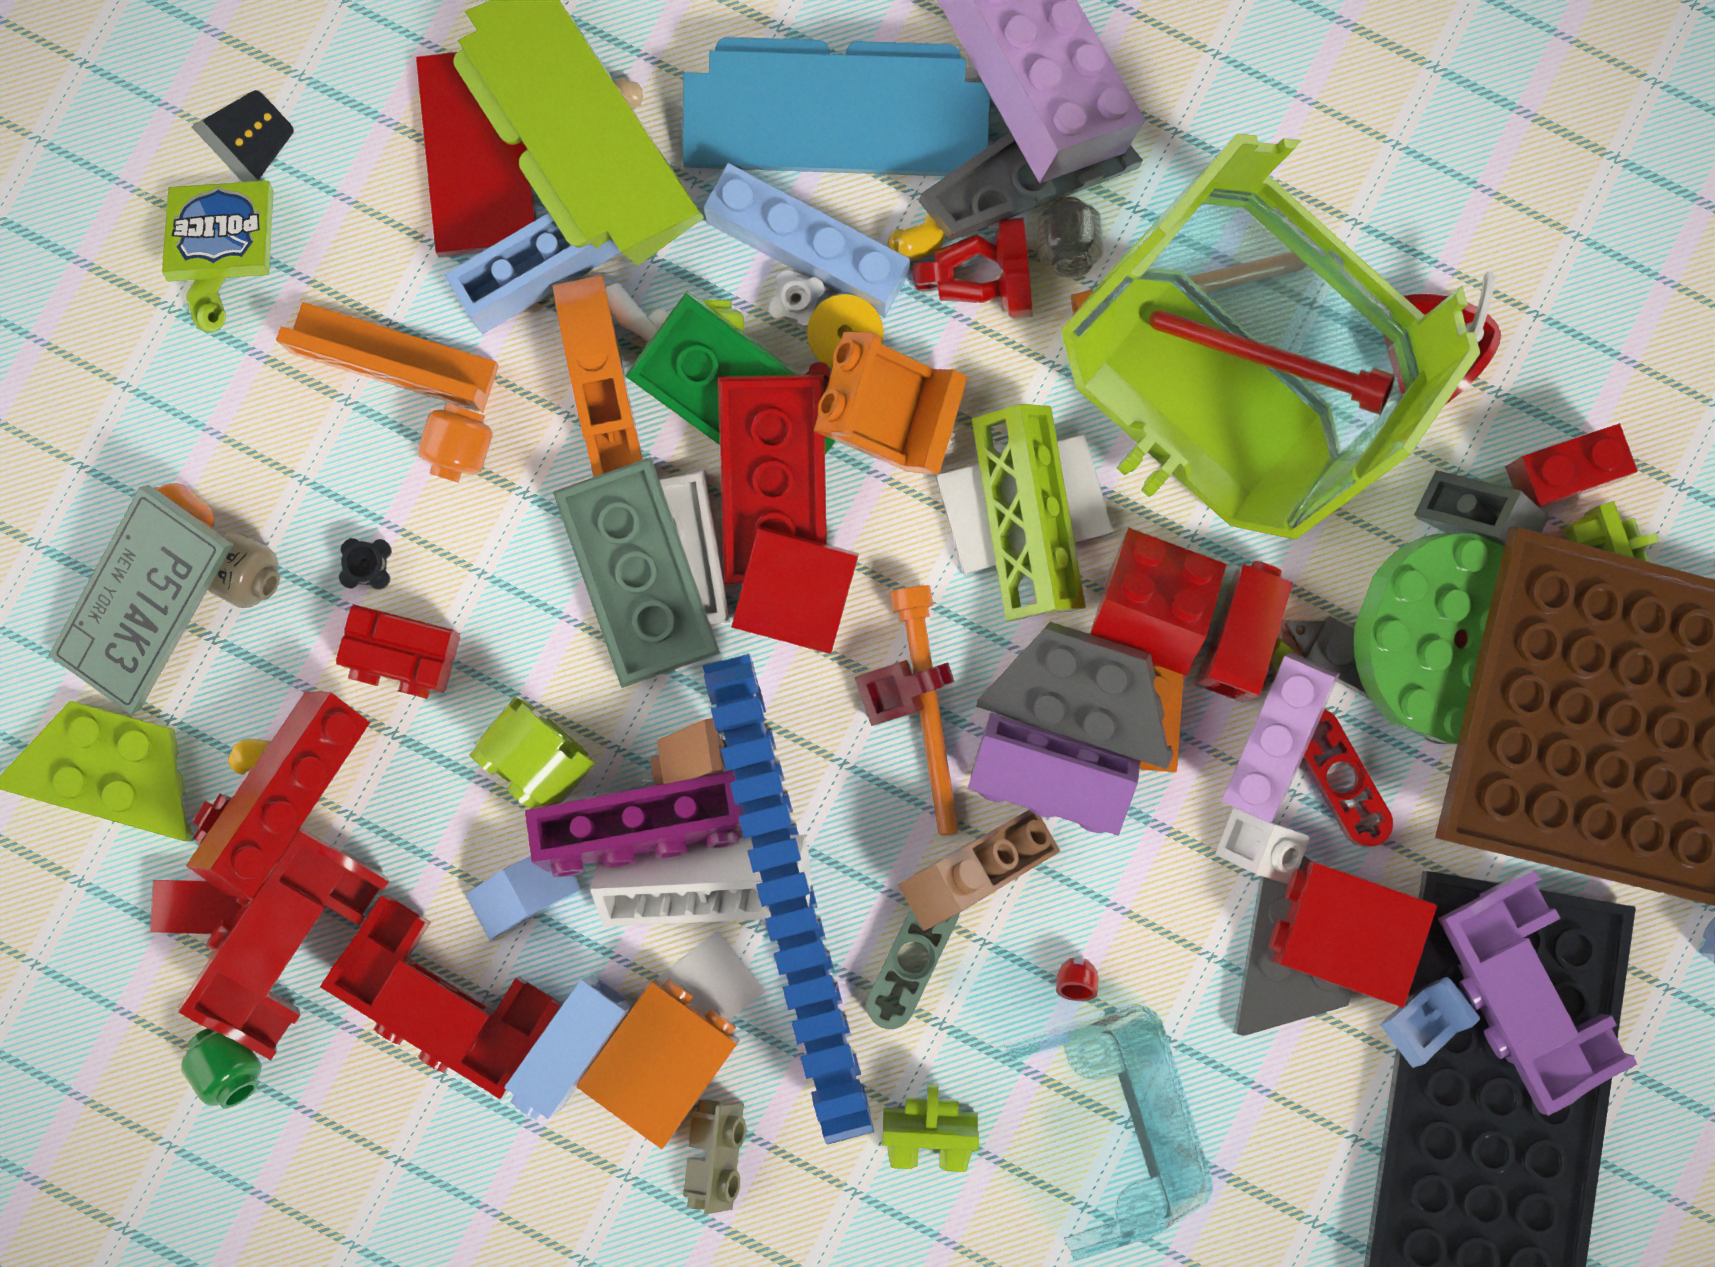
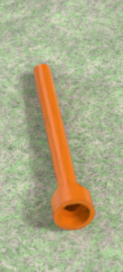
[890,585,959,836]

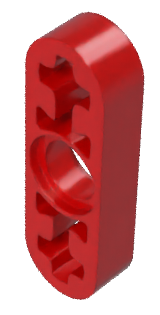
[1302,709,1393,847]

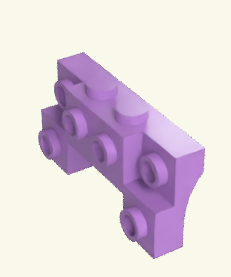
[1438,870,1638,1116]

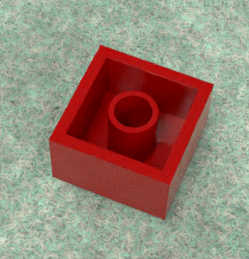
[1089,527,1227,676]

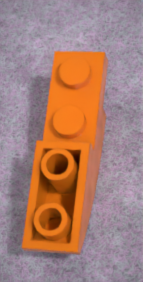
[552,275,643,477]

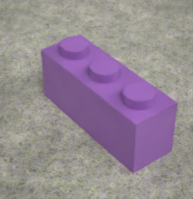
[967,713,1140,836]

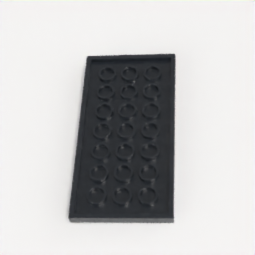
[1364,871,1636,1267]

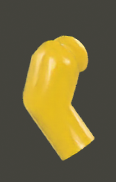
[888,213,946,261]

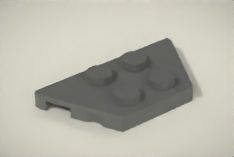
[976,622,1173,769]
[1233,855,1351,1036]

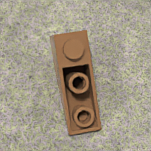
[898,810,1061,931]

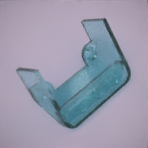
[1004,1004,1213,1262]

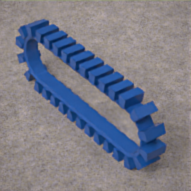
[703,653,874,1145]

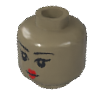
[208,533,280,608]

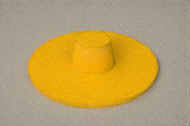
[807,294,884,369]

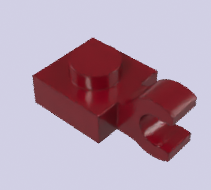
[854,660,955,726]

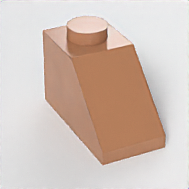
[651,718,729,786]

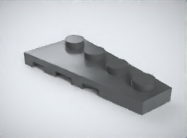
[919,132,1143,241]

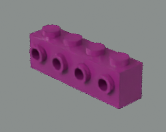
[525,771,745,877]

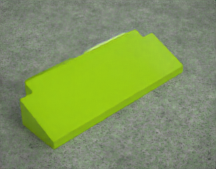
[454,0,704,266]

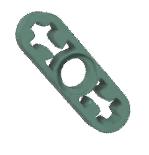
[867,908,960,1029]

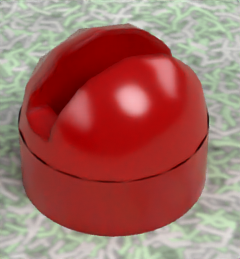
[1055,957,1099,1001]

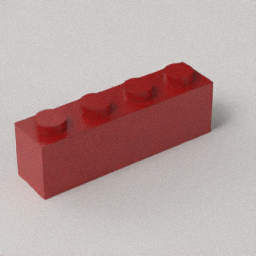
[186,691,371,900]

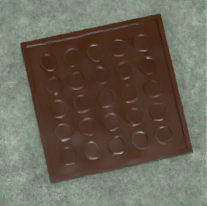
[1435,527,1715,906]

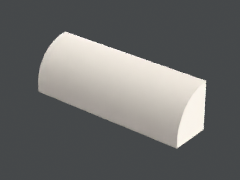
[590,834,811,927]

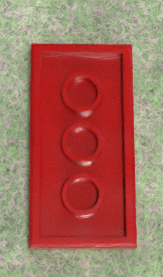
[416,52,536,258]
[718,374,827,584]

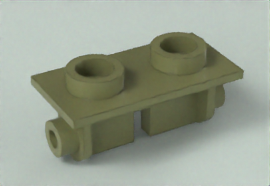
[683,1099,746,1214]

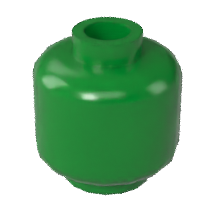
[181,1028,262,1109]

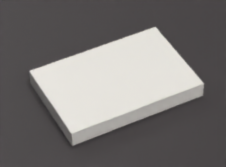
[936,434,1113,576]
[659,470,730,626]

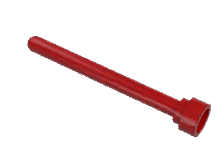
[1149,310,1395,415]

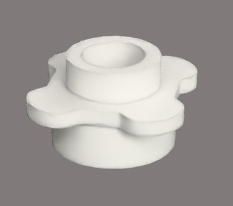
[768,270,825,327]

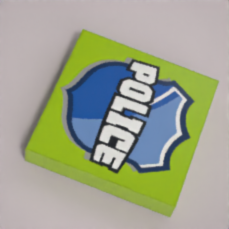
[162,180,274,282]

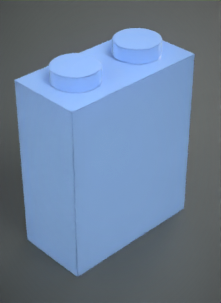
[504,975,635,1120]

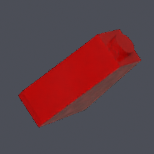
[1195,561,1293,703]

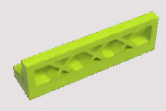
[972,403,1086,621]

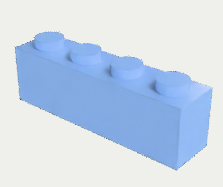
[703,163,910,318]
[444,213,621,335]

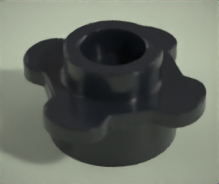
[339,538,392,590]

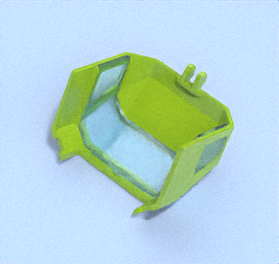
[1061,133,1480,540]

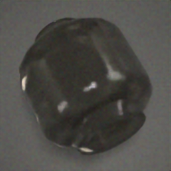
[1036,197,1104,278]

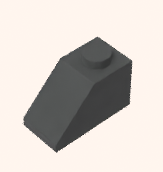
[1414,470,1549,546]

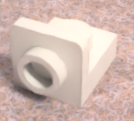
[1215,807,1309,884]

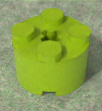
[469,695,596,809]

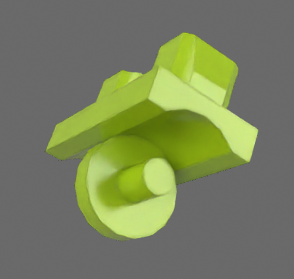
[1563,501,1660,562]
[882,1084,979,1172]

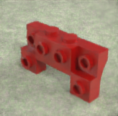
[178,827,389,1061]
[320,895,563,1100]

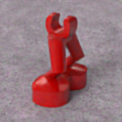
[913,217,1033,319]

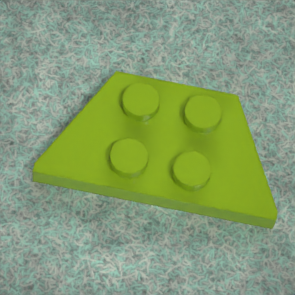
[0,701,192,842]

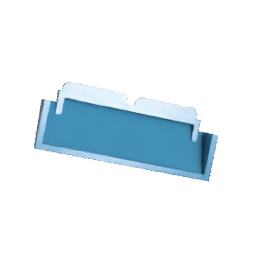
[683,37,990,176]

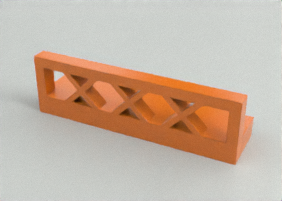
[276,302,499,413]

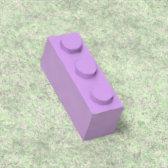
[1222,652,1340,824]

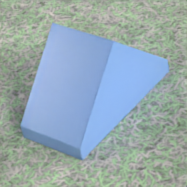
[465,856,582,940]

